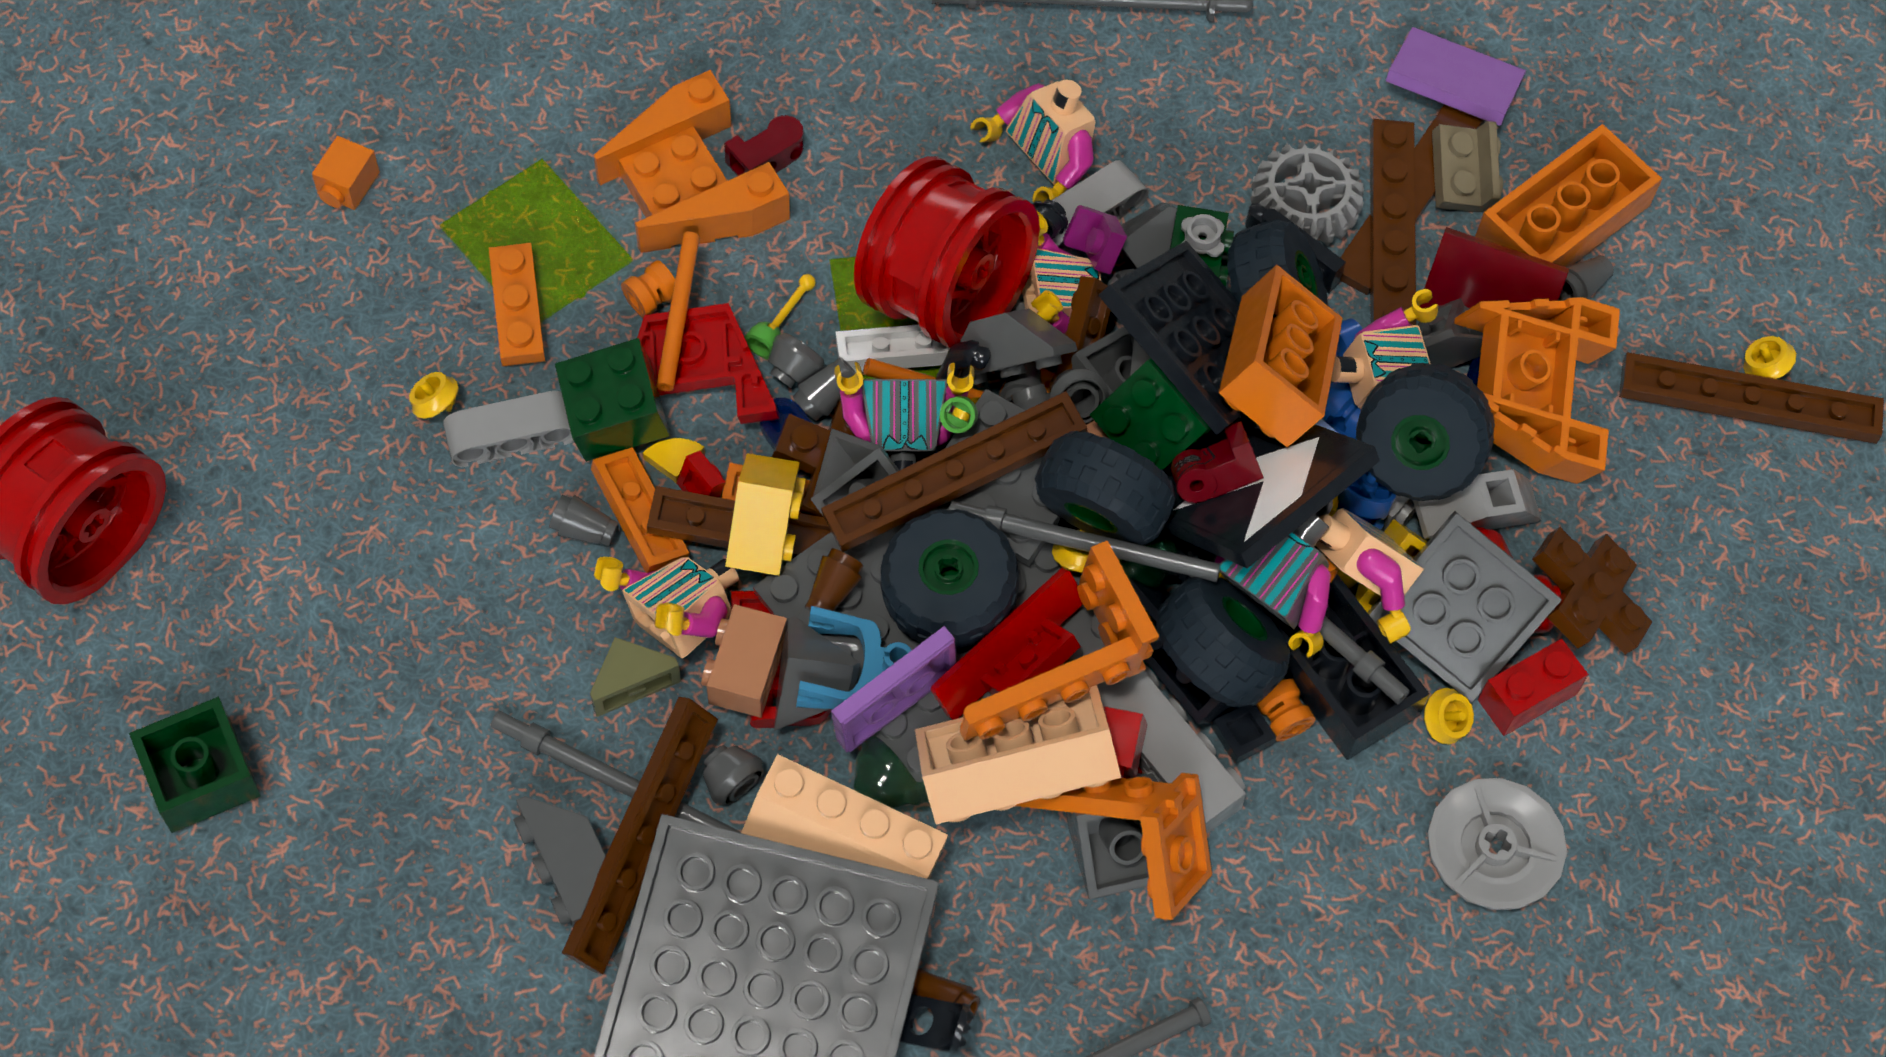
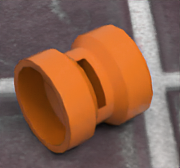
[621,260,675,318]
[1256,679,1316,742]

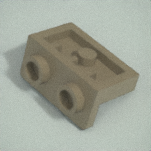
[1432,121,1503,212]

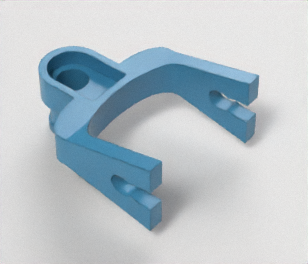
[796,606,912,709]

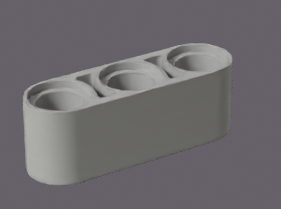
[1052,160,1149,250]
[443,391,574,467]

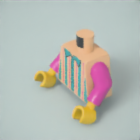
[970,80,1096,203]
[1022,211,1101,334]
[1331,289,1438,409]
[1316,508,1424,643]
[594,556,739,659]

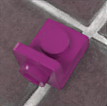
[1063,205,1127,274]

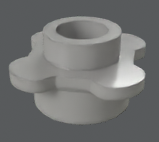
[1181,214,1224,257]

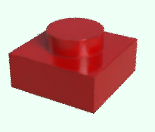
[676,450,726,498]

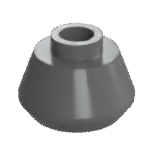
[768,332,824,388]
[1049,368,1109,424]
[703,745,763,805]

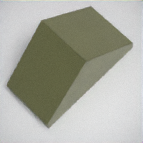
[590,637,681,717]

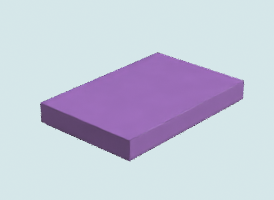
[1385,27,1526,126]
[831,626,956,753]

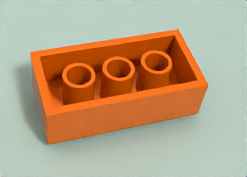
[1475,124,1662,267]
[1219,265,1343,448]

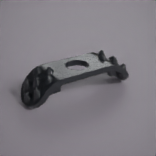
[900,994,974,1053]

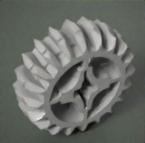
[1250,141,1364,247]

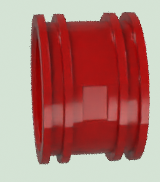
[854,156,1040,348]
[0,397,166,604]

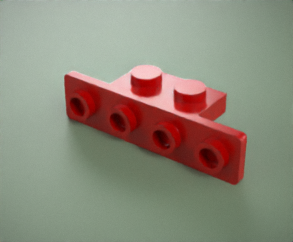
[930,568,1083,720]

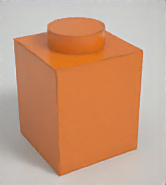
[312,135,380,210]

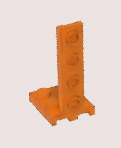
[960,540,1159,741]
[1016,773,1212,920]

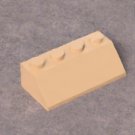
[915,685,1121,824]
[741,754,948,879]

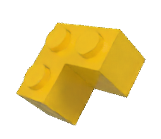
[725,453,806,576]

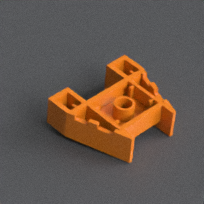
[594,70,790,253]
[1454,297,1620,484]

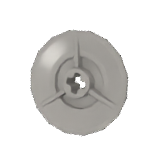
[1427,778,1567,910]

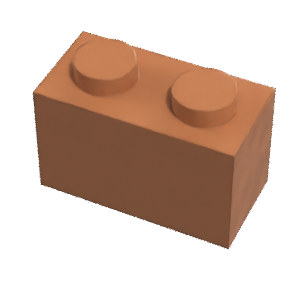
[701,604,787,718]

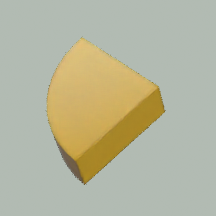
[642,438,705,483]

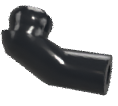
[936,340,991,386]

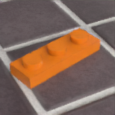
[489,243,545,367]
[591,447,690,573]

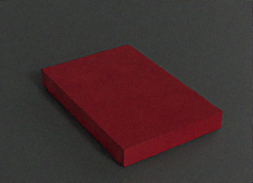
[1419,227,1569,309]

